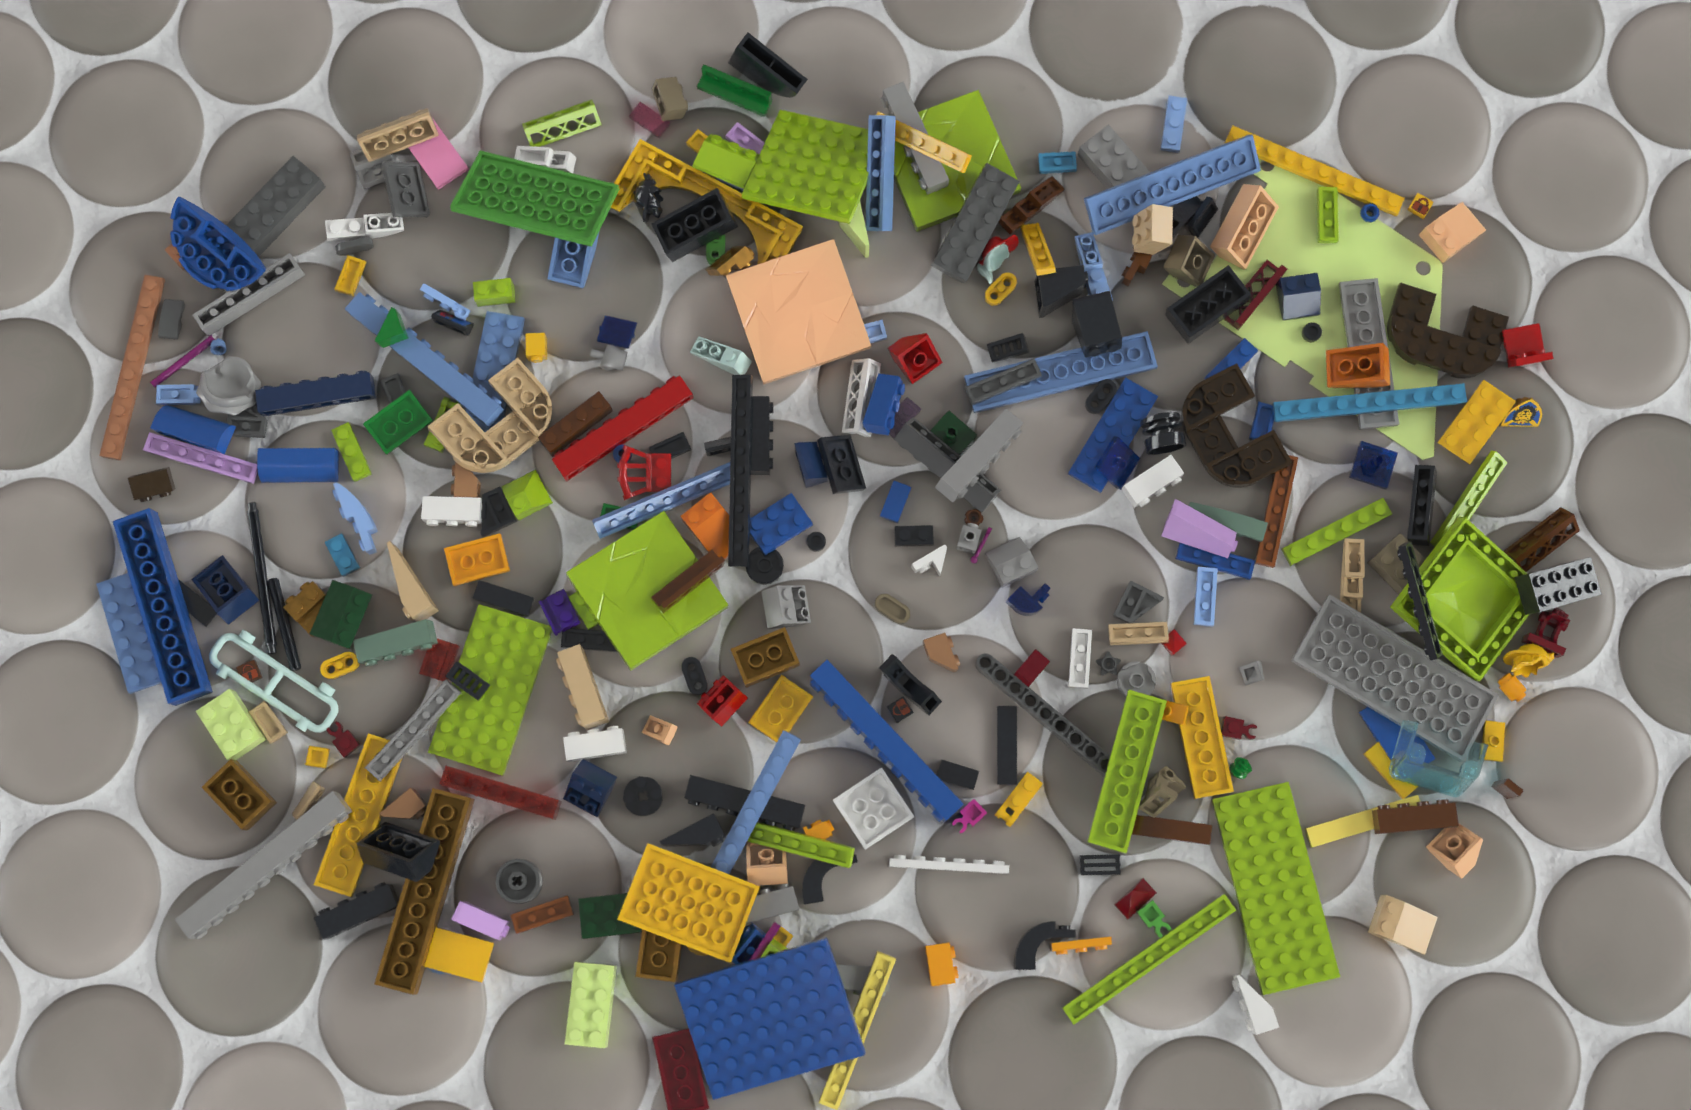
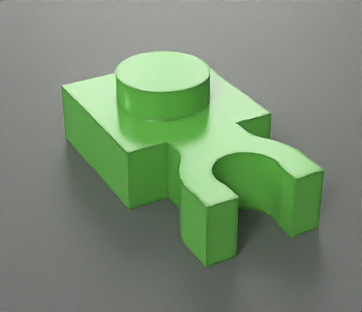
[1136,900,1172,938]

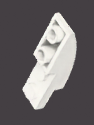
[325,213,404,241]

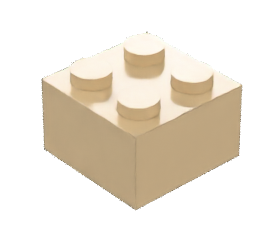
[1132,204,1173,255]

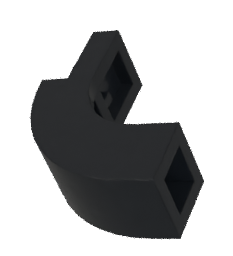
[879,654,942,716]
[802,855,858,905]
[1014,921,1076,970]

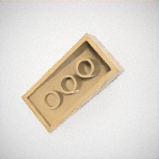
[387,541,439,622]

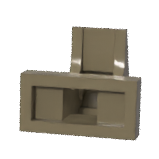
[1138,766,1186,818]

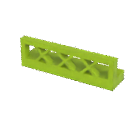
[522,99,601,147]

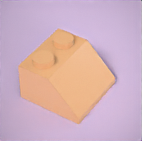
[746,841,788,886]

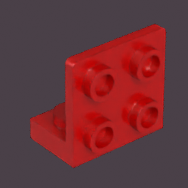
[1502,323,1554,368]

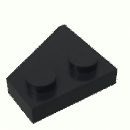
[480,486,517,537]

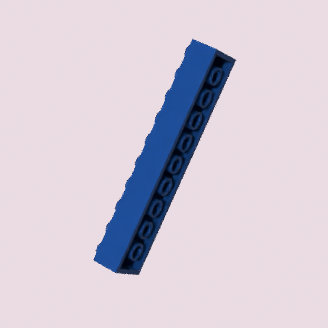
[112,508,213,706]
[810,660,964,823]

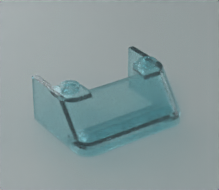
[1389,720,1488,797]

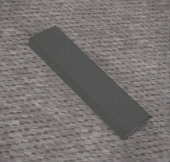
[964,359,1042,406]

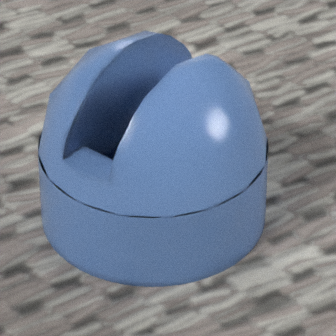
[210,339,226,355]

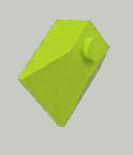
[501,469,553,520]

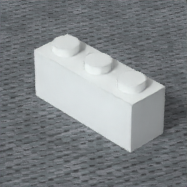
[1121,455,1184,508]
[421,496,483,527]
[563,726,627,762]

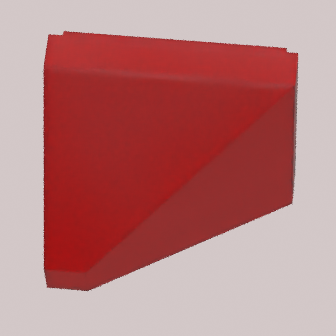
[1161,629,1187,656]

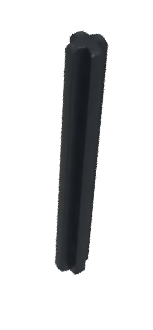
[268,578,301,671]

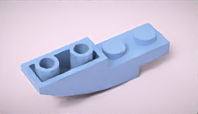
[1074,232,1113,301]
[333,482,378,555]

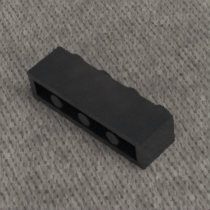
[751,396,774,475]
[1407,465,1437,546]
[314,882,399,940]

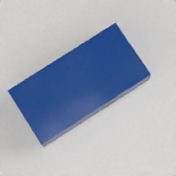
[1249,402,1274,440]
[880,481,912,523]

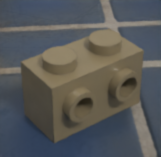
[652,77,688,121]

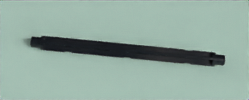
[247,502,277,654]

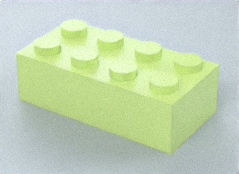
[565,962,617,1048]

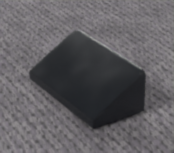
[704,437,731,456]

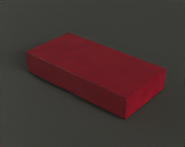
[1014,649,1050,687]

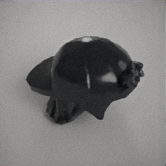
[633,173,664,222]

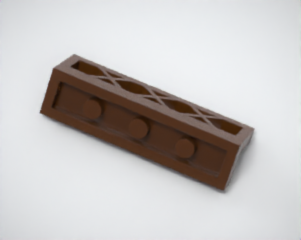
[1503,507,1580,572]
[651,550,725,614]

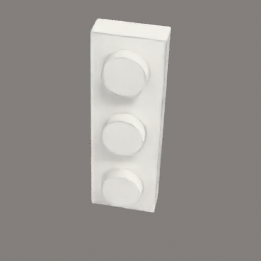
[1068,628,1092,689]

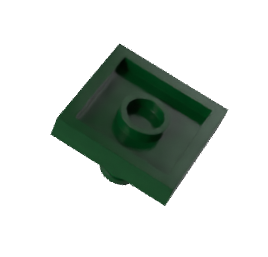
[930,410,977,455]

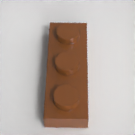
[510,895,574,934]

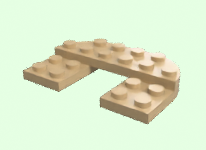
[428,358,552,473]

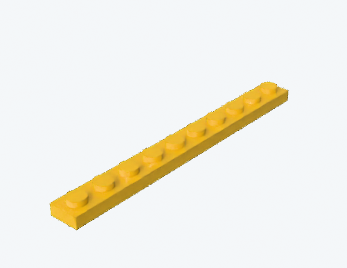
[1224,125,1405,216]

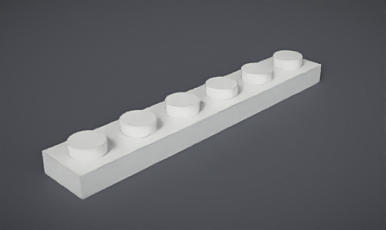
[889,855,1009,874]

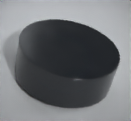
[1302,322,1322,342]
[807,532,826,552]

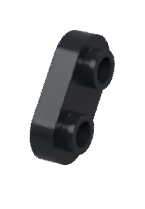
[1085,379,1117,414]
[681,657,708,695]

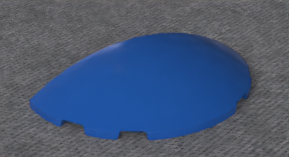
[170,197,266,291]

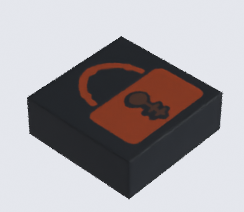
[887,696,914,723]

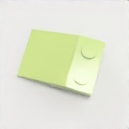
[838,201,869,258]

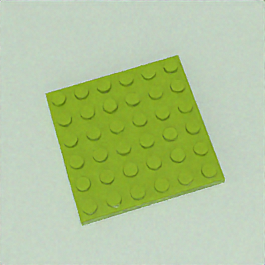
[742,109,869,224]

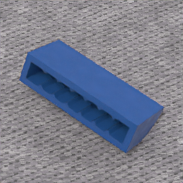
[150,405,236,455]
[257,448,339,483]

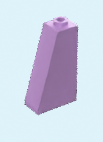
[1161,499,1238,558]

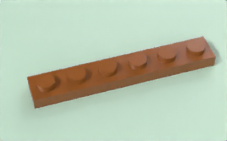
[1255,455,1298,568]

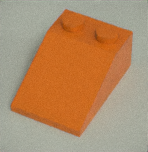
[1326,343,1390,388]
[680,492,729,559]

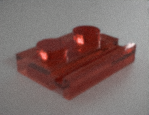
[419,638,460,682]

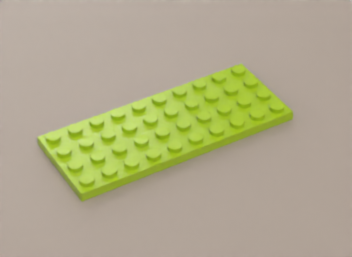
[1212,782,1340,995]

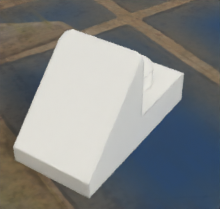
[911,544,947,576]

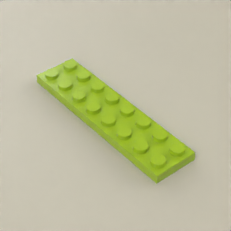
[1087,690,1167,854]

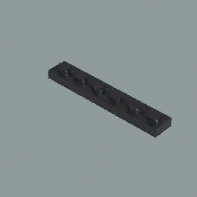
[1397,542,1443,661]

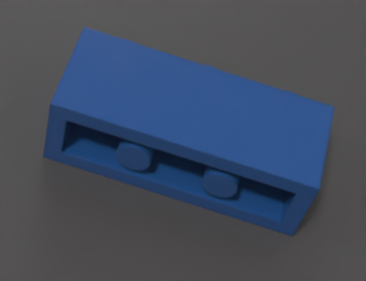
[862,373,905,436]

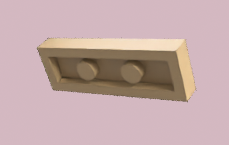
[1108,622,1169,645]

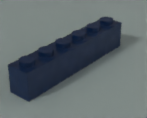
[255,371,376,417]

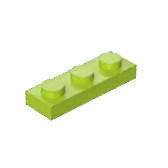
[1317,187,1338,243]
[331,422,372,482]

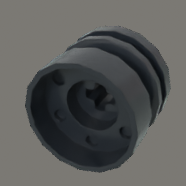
[1140,412,1186,455]

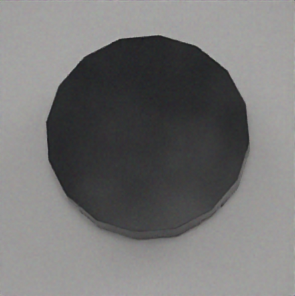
[746,547,784,585]

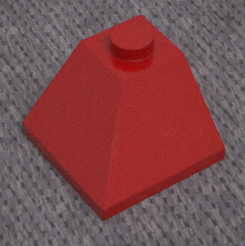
[887,333,943,384]

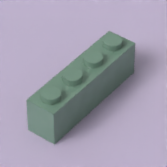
[353,619,438,666]

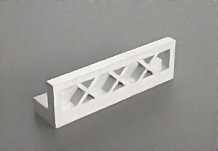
[842,358,881,437]

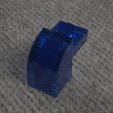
[1006,583,1051,616]

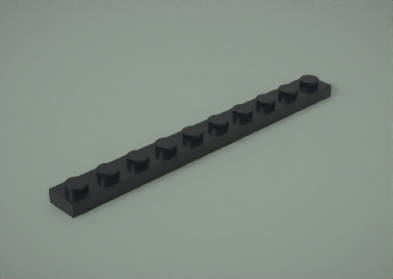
[728,374,753,567]

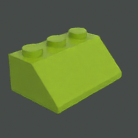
[692,134,759,189]

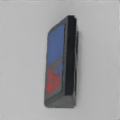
[431,310,474,336]

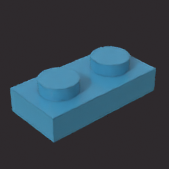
[1038,151,1077,174]
[324,533,361,577]

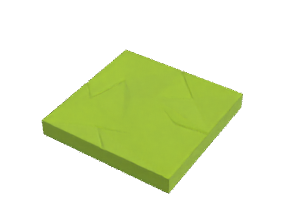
[894,89,1021,232]
[566,511,729,671]
[1390,517,1530,682]

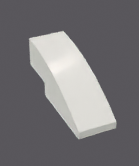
[514,146,576,173]

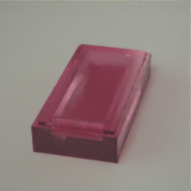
[629,102,670,138]

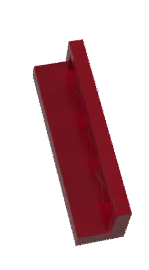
[1224,260,1287,330]

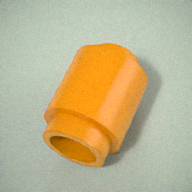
[1497,673,1527,702]

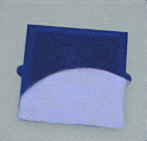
[597,315,637,349]

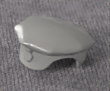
[196,357,261,416]

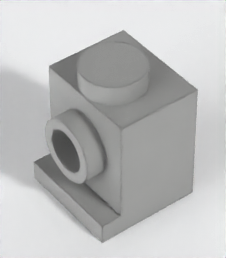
[956,523,982,555]

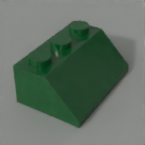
[309,580,372,649]

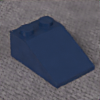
[191,555,259,625]

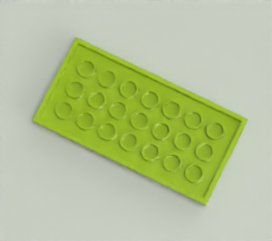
[428,604,552,776]

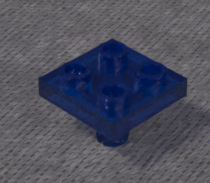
[1349,441,1398,490]

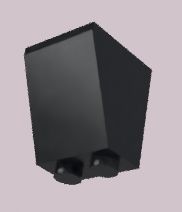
[1034,265,1088,318]
[1072,291,1122,358]

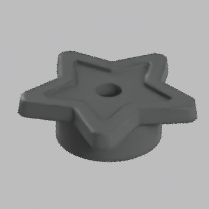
[1096,651,1121,676]

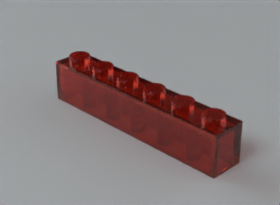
[439,766,562,820]

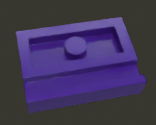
[538,589,581,636]

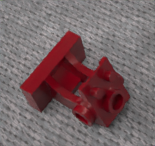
[1521,607,1571,658]

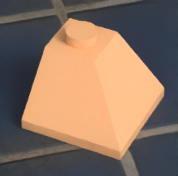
[1426,824,1483,879]

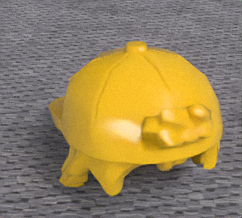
[1503,644,1555,678]

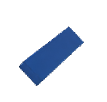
[1175,542,1256,580]

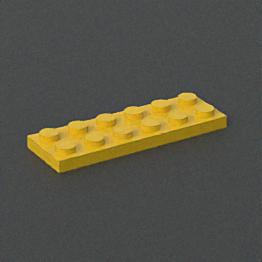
[1170,676,1234,799]

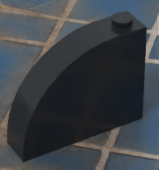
[728,32,808,98]

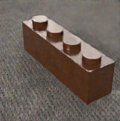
[538,391,613,457]
[1372,799,1459,834]

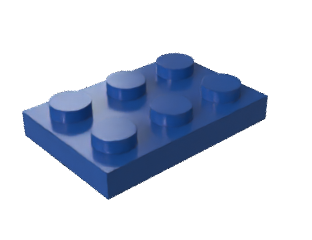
[750,493,813,556]

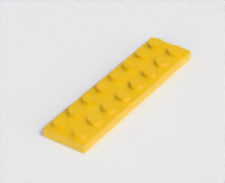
[314,733,402,897]

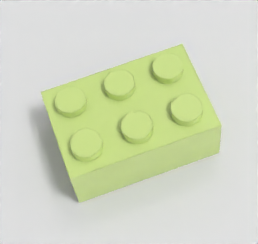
[196,689,267,760]

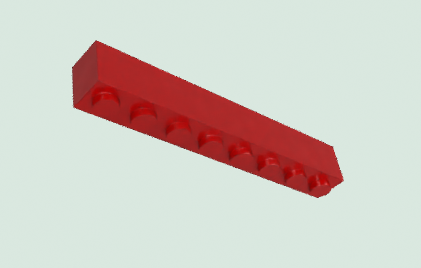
[552,375,694,482]

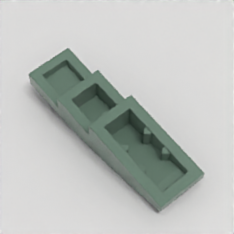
[1189,502,1268,542]

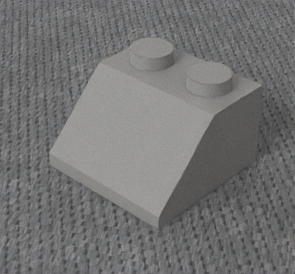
[985,537,1038,588]

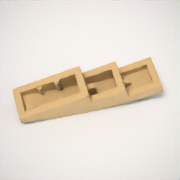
[1340,538,1365,613]

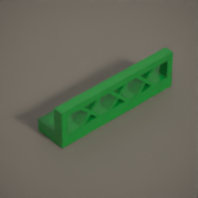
[697,64,772,117]

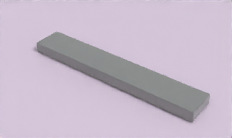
[365,679,461,781]

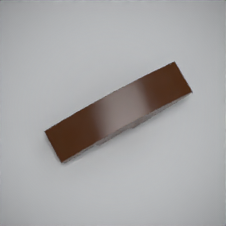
[998,176,1065,235]
[1132,815,1212,845]

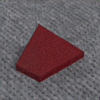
[1114,878,1156,920]

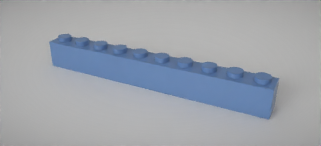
[345,292,504,428]

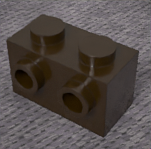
[128,467,176,502]

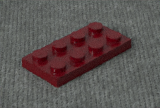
[652,1028,709,1110]

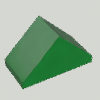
[375,307,408,348]

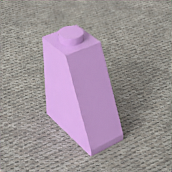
[451,901,510,940]

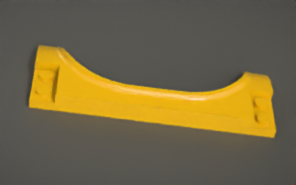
[611,139,803,265]

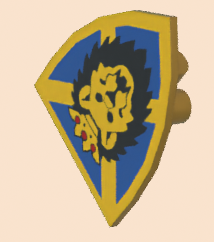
[1500,397,1542,427]

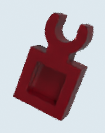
[1221,716,1257,740]
[327,721,361,758]

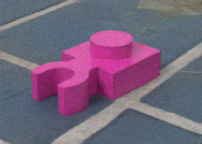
[952,799,987,834]

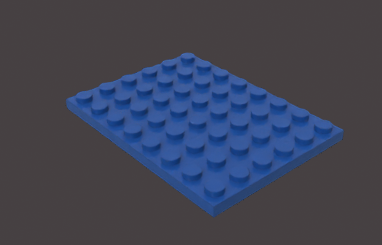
[674,937,866,1100]

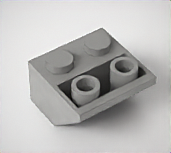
[761,585,811,629]

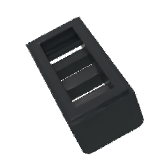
[987,333,1030,363]
[445,661,491,701]

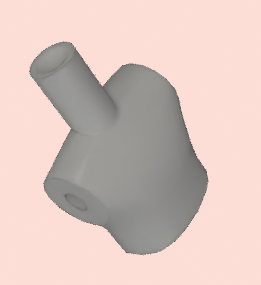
[590,344,627,371]

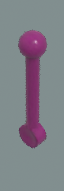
[970,527,992,563]

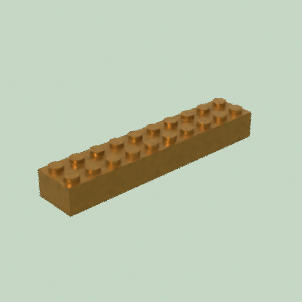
[374,788,475,995]

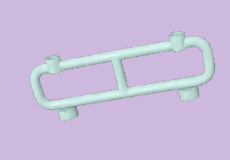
[209,629,339,733]

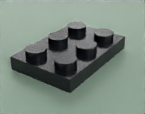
[817,435,866,494]

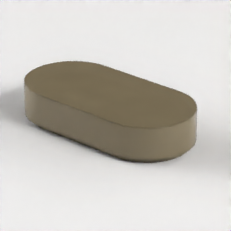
[875,594,910,624]

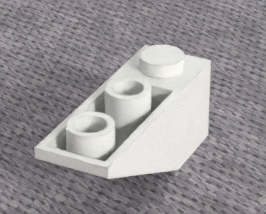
[1232,975,1279,1035]

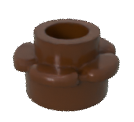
[964,509,983,526]

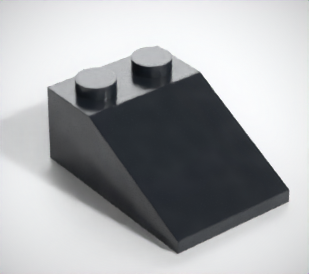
[660,813,726,847]

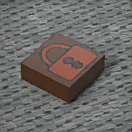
[236,660,263,683]

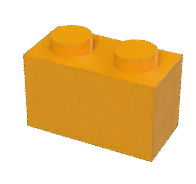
[925,942,958,986]

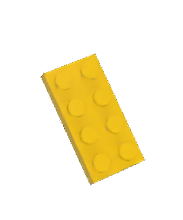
[1437,380,1516,464]

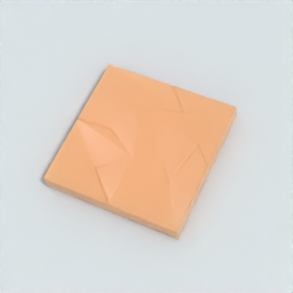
[726,239,871,385]

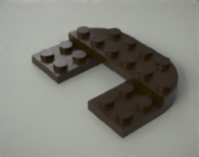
[1387,282,1509,378]
[1181,363,1292,487]

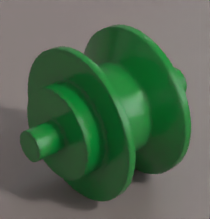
[1230,757,1252,779]

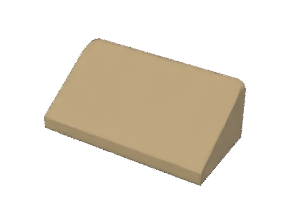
[292,781,325,820]

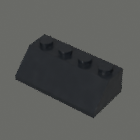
[356,822,440,882]

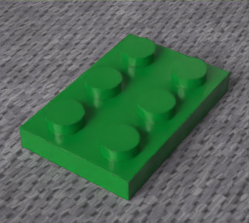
[363,390,433,455]

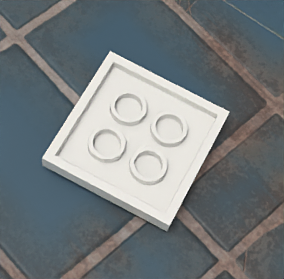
[833,767,914,850]

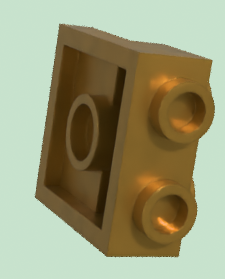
[705,246,755,276]
[283,581,326,637]

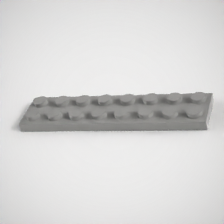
[1339,278,1399,430]

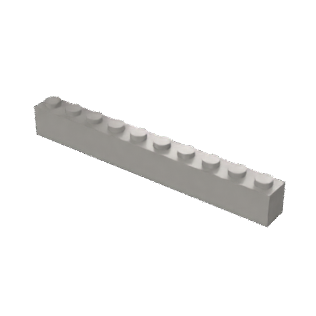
[175,791,352,939]

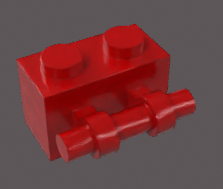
[697,675,748,727]

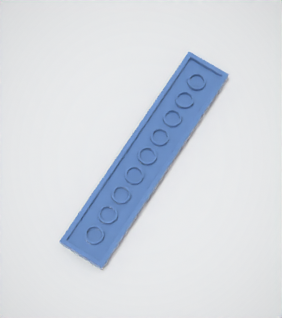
[1084,134,1261,235]
[964,331,1158,413]

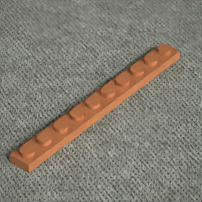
[99,275,165,461]

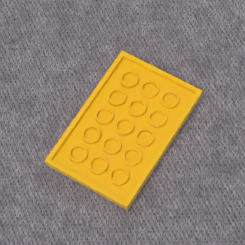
[617,843,760,963]

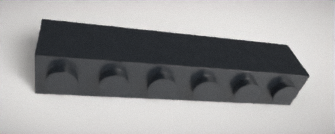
[684,775,805,831]

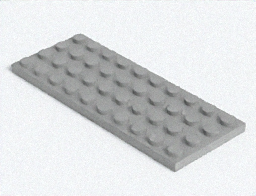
[1291,594,1499,762]

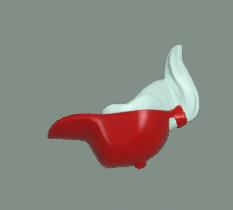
[977,234,1019,284]

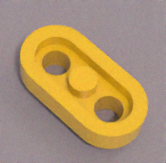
[985,272,1017,306]
[320,652,360,679]

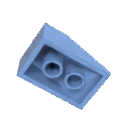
[548,233,599,288]

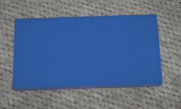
[1358,707,1436,779]

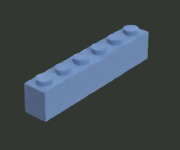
[866,115,896,231]

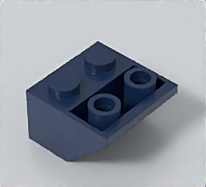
[563,759,617,817]

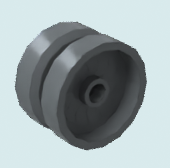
[495,859,543,904]

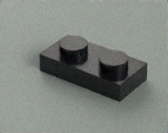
[894,525,934,546]

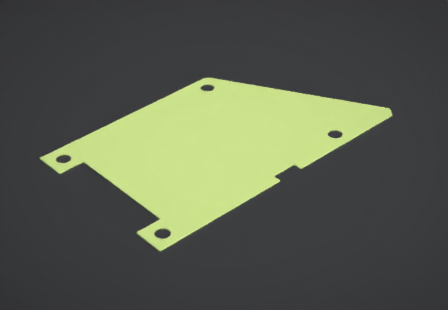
[1162,159,1443,460]

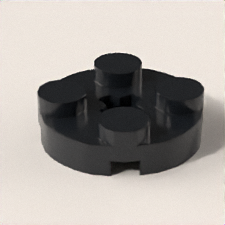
[623,776,663,816]

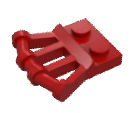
[617,445,671,500]

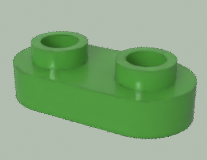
[706,234,726,265]

